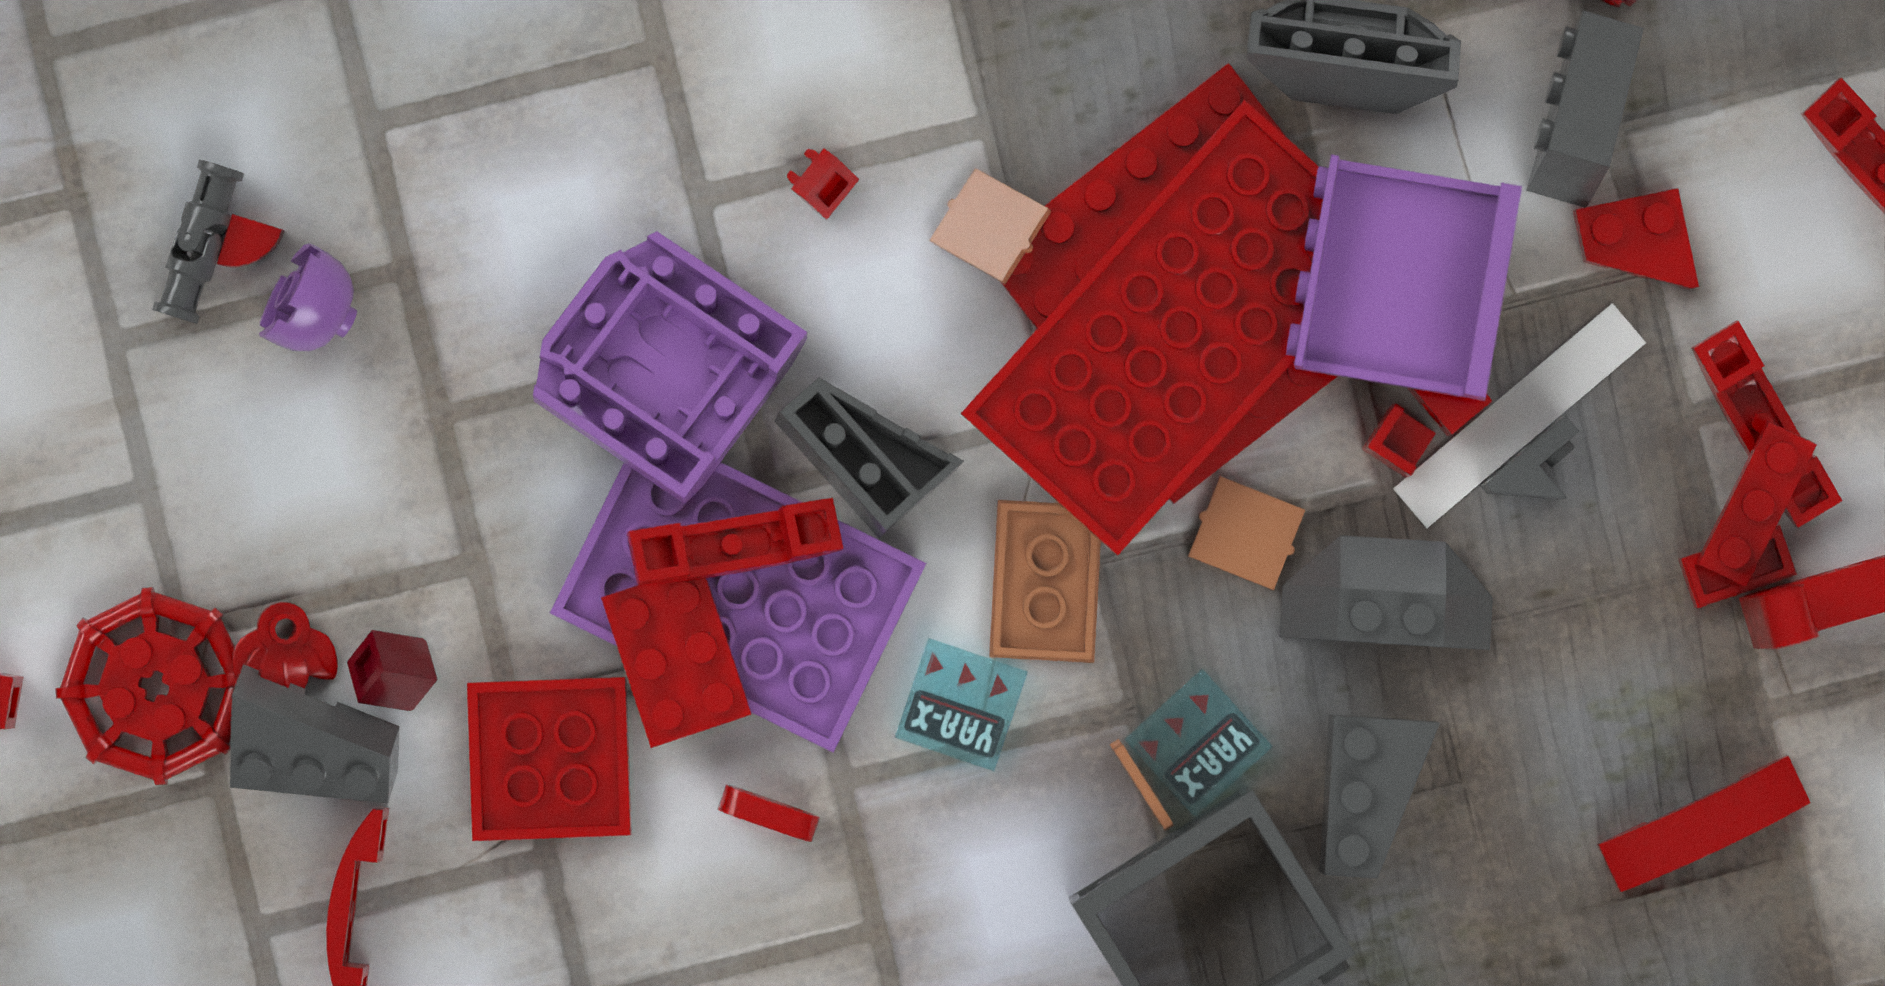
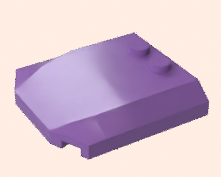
[533,231,807,504]

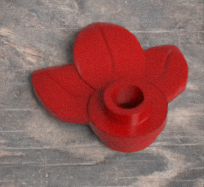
[232,602,338,689]

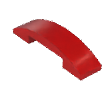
[1801,77,1885,214]
[1692,320,1843,528]
[627,497,844,585]
[1597,755,1811,892]
[326,807,389,986]

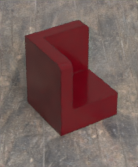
[347,630,438,711]

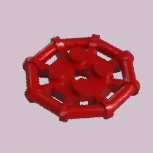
[55,587,238,785]

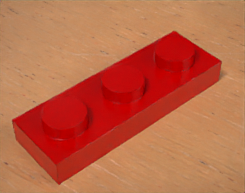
[1696,420,1817,587]

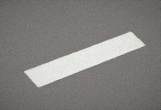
[1393,303,1646,528]

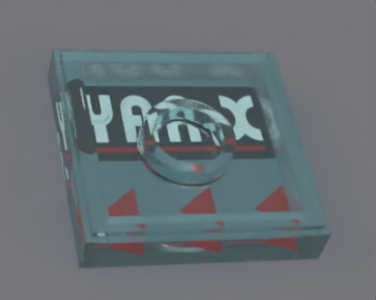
[895,638,1028,771]
[1124,668,1273,817]

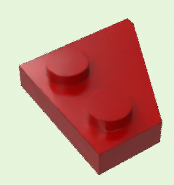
[1573,188,1699,290]

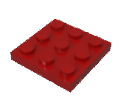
[467,677,632,841]

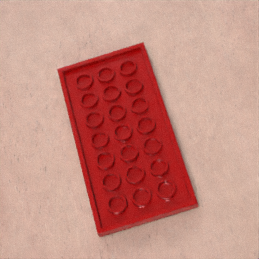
[960,100,1323,556]

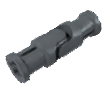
[152,160,244,324]

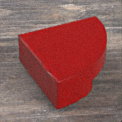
[217,214,285,268]

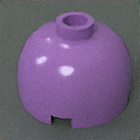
[259,243,357,351]

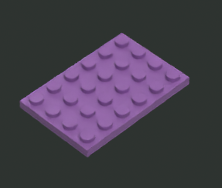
[550,462,927,753]

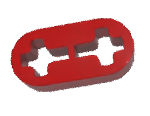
[717,785,820,842]

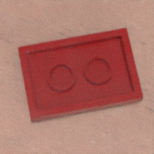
[601,578,752,748]

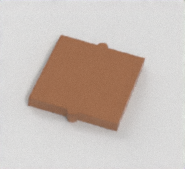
[929,168,1051,284]
[1188,476,1305,590]
[1110,739,1174,831]

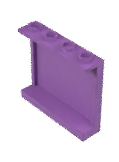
[1286,154,1522,401]

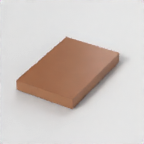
[989,500,1101,663]

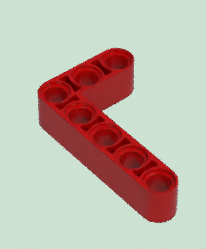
[1739,555,1885,650]

